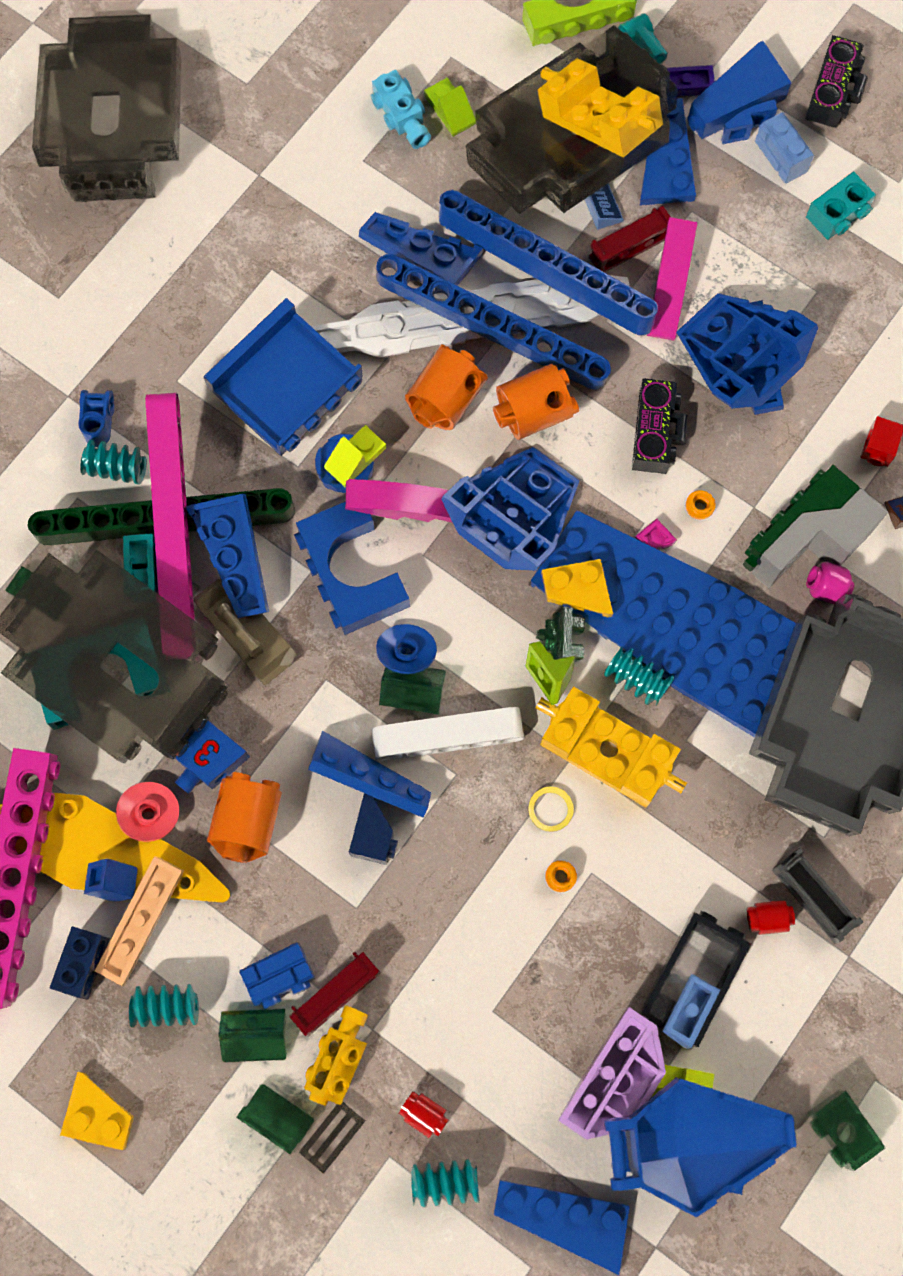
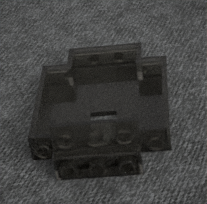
[32,14,182,202]
[465,25,678,214]
[0,549,229,764]

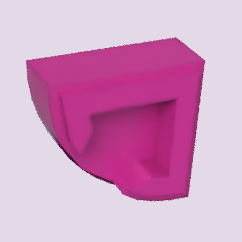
[635,519,677,550]

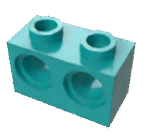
[806,171,876,240]
[123,534,159,604]

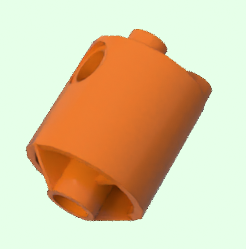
[405,345,488,431]
[493,364,579,440]
[207,772,282,863]

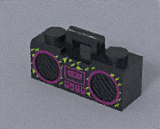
[805,35,868,128]
[631,378,688,474]

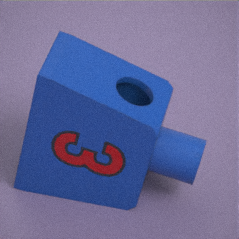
[174,715,250,794]

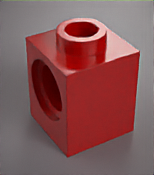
[860,416,903,467]

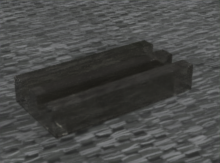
[299,1101,366,1174]

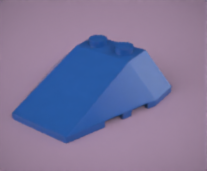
[677,293,818,409]
[441,447,579,571]

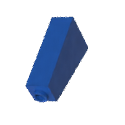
[687,41,791,140]

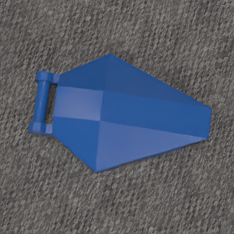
[604,1078,796,1217]

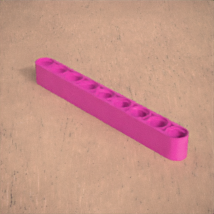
[145,392,197,661]

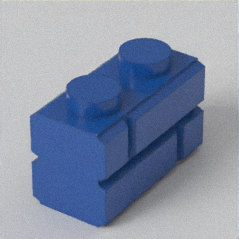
[239,942,316,1009]

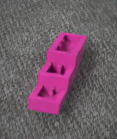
[646,217,698,341]
[345,479,453,523]

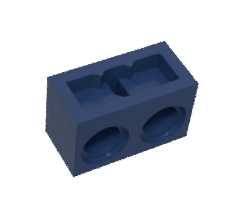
[49,926,110,1000]

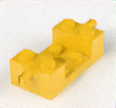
[537,58,663,157]
[535,686,687,808]

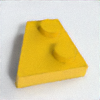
[541,559,613,618]
[60,1072,134,1150]

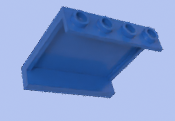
[203,298,363,456]

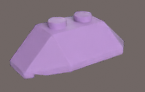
[558,1007,666,1140]

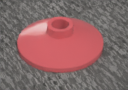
[116,782,179,842]

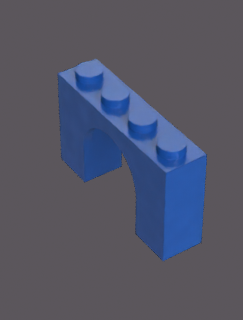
[294,501,410,635]

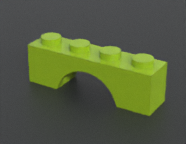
[522,0,637,46]

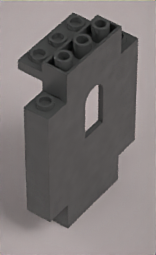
[749,594,903,836]

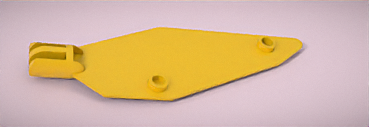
[0,790,230,903]

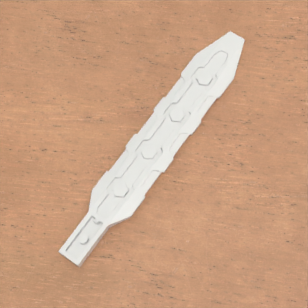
[311,275,630,357]

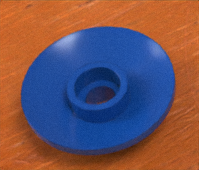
[376,624,437,674]

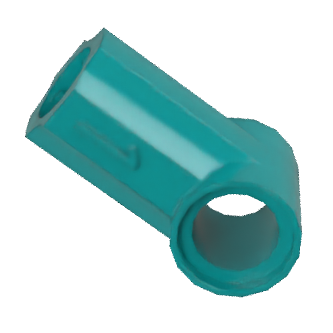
[618,13,668,69]

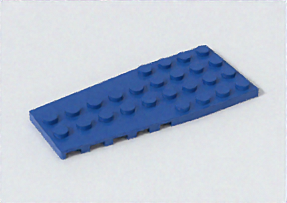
[531,511,796,737]

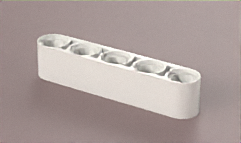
[372,707,525,761]

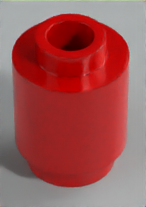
[747,900,795,935]
[398,1091,449,1138]

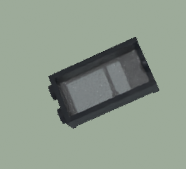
[639,911,751,1048]

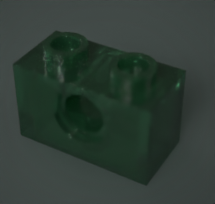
[808,1090,886,1171]

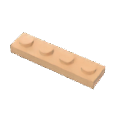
[95,856,184,986]

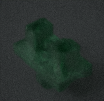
[536,607,585,662]

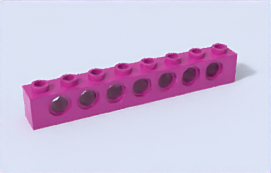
[0,748,60,1009]

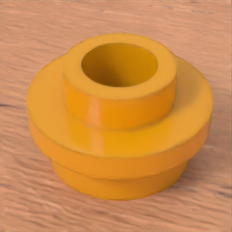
[685,490,715,520]
[545,860,577,892]

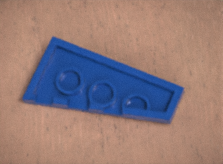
[639,98,696,206]
[359,212,484,286]
[185,494,270,618]
[308,731,431,817]
[494,1180,630,1275]

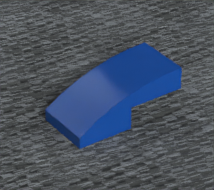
[721,99,777,145]

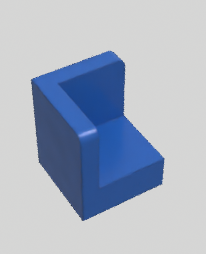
[84,858,138,902]

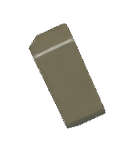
[194,579,297,685]

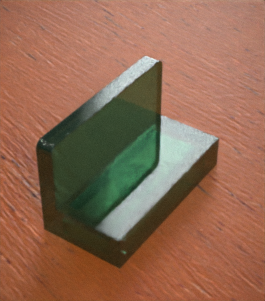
[379,667,446,714]
[218,1009,287,1062]
[236,1084,314,1155]

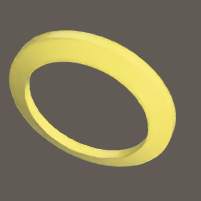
[528,787,574,832]

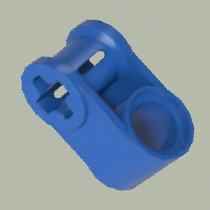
[78,390,115,448]

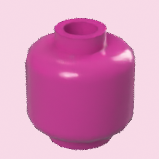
[806,562,854,604]

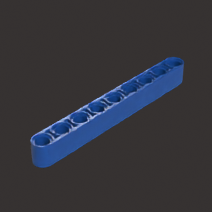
[439,190,658,335]
[376,254,611,390]

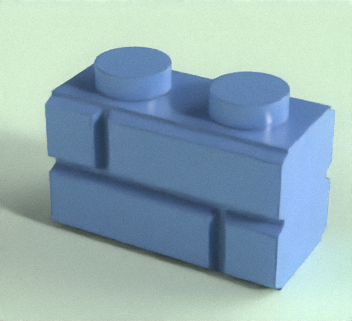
[755,112,814,183]

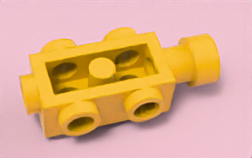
[304,1005,368,1106]

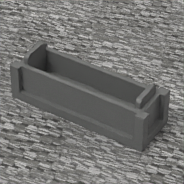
[772,848,864,944]

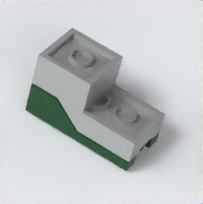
[743,464,888,588]

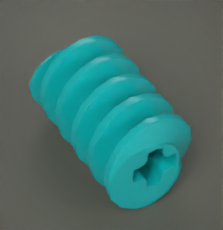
[80,439,147,485]
[604,646,674,705]
[129,984,199,1027]
[411,1159,480,1208]

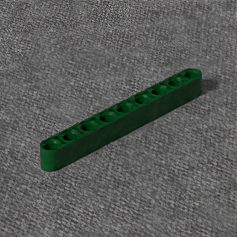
[27,488,295,546]

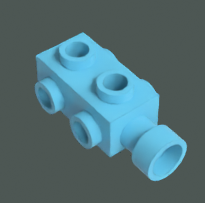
[371,69,431,149]

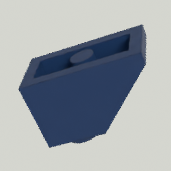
[349,793,398,865]

